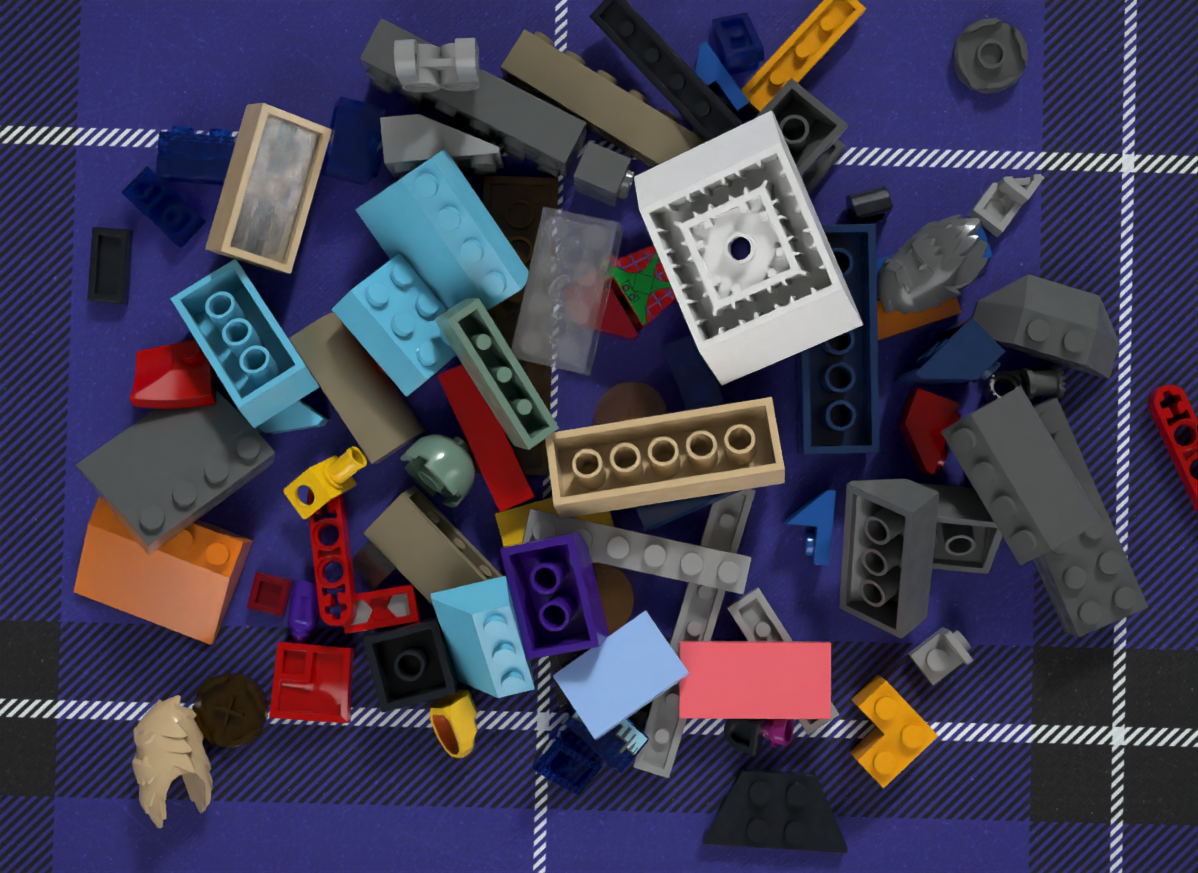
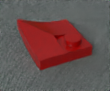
[130,339,216,409]
[269,642,354,723]

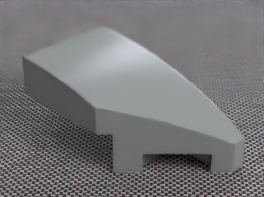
[968,174,1044,237]

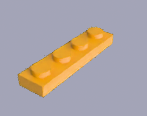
[741,0,866,114]

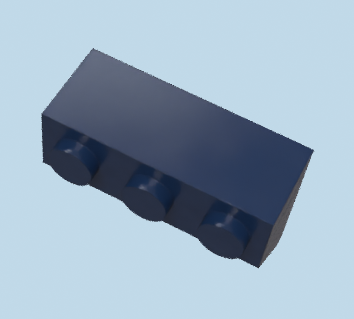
[893,318,1005,386]

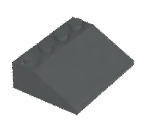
[76,391,275,555]

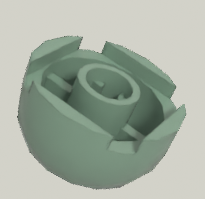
[400,434,476,508]

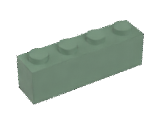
[434,298,559,450]

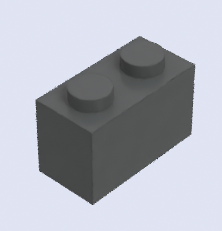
[573,141,635,207]

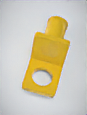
[283,446,367,519]

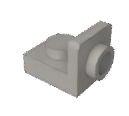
[908,627,973,685]

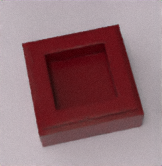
[247,571,294,617]

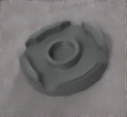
[952,18,1028,94]

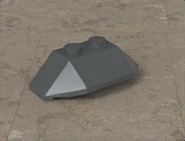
[972,274,1120,379]

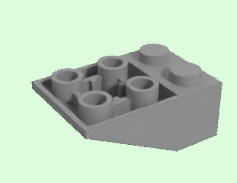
[380,114,504,178]

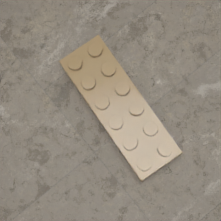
[545,397,785,519]

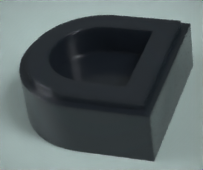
[724,719,766,756]

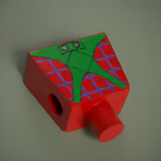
[605,245,677,329]

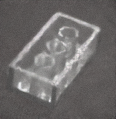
[511,207,623,376]

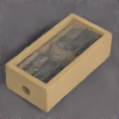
[205,103,332,274]

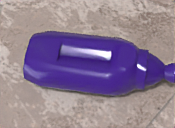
[288,580,319,644]

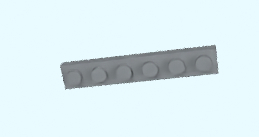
[523,509,751,594]

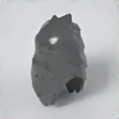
[877,214,988,314]

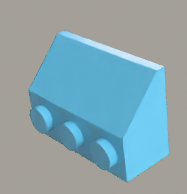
[431,576,535,698]

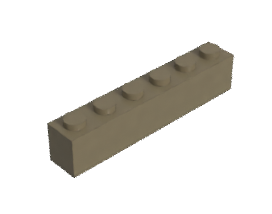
[501,29,707,168]

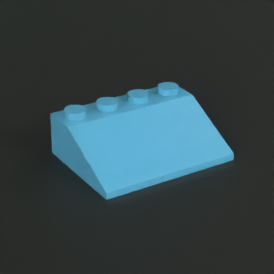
[355,148,532,310]

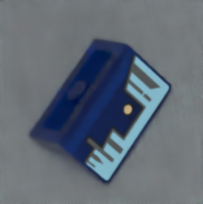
[560,710,649,774]

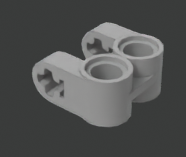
[394,38,480,93]

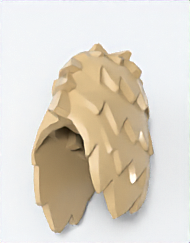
[132,695,213,828]

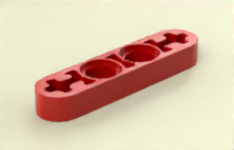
[1147,385,1198,513]
[307,489,357,627]

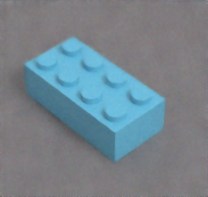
[170,258,319,428]

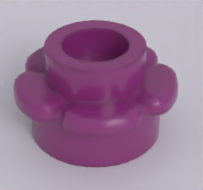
[764,719,794,748]

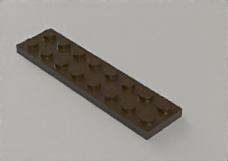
[474,175,559,475]

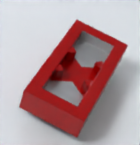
[340,584,421,634]

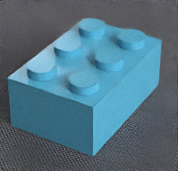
[332,253,456,397]

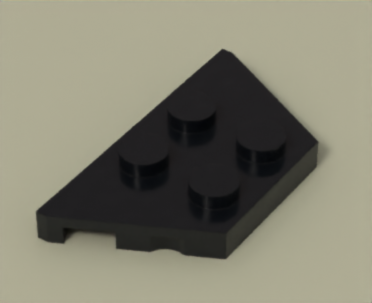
[702,769,848,853]

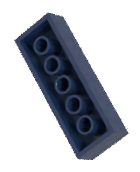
[795,224,880,454]

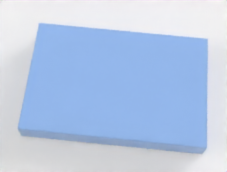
[553,610,690,740]

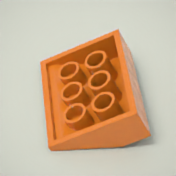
[73,496,254,645]

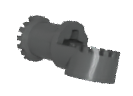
[984,365,1066,404]

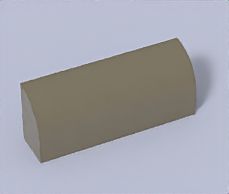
[289,312,426,464]
[363,485,508,605]

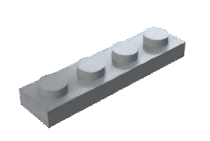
[726,587,840,735]

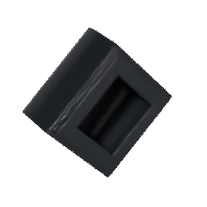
[846,185,893,225]

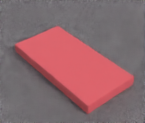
[679,641,831,719]

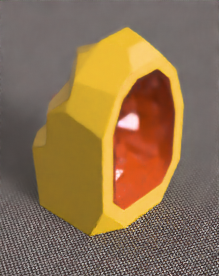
[430,690,477,758]

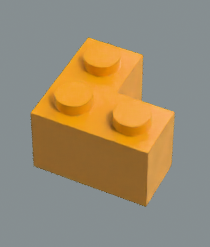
[850,675,938,789]

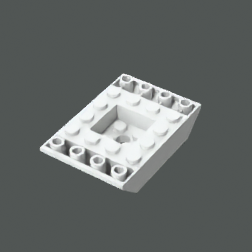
[634,111,864,385]

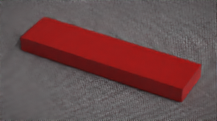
[437,364,535,513]

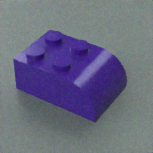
[500,532,609,660]

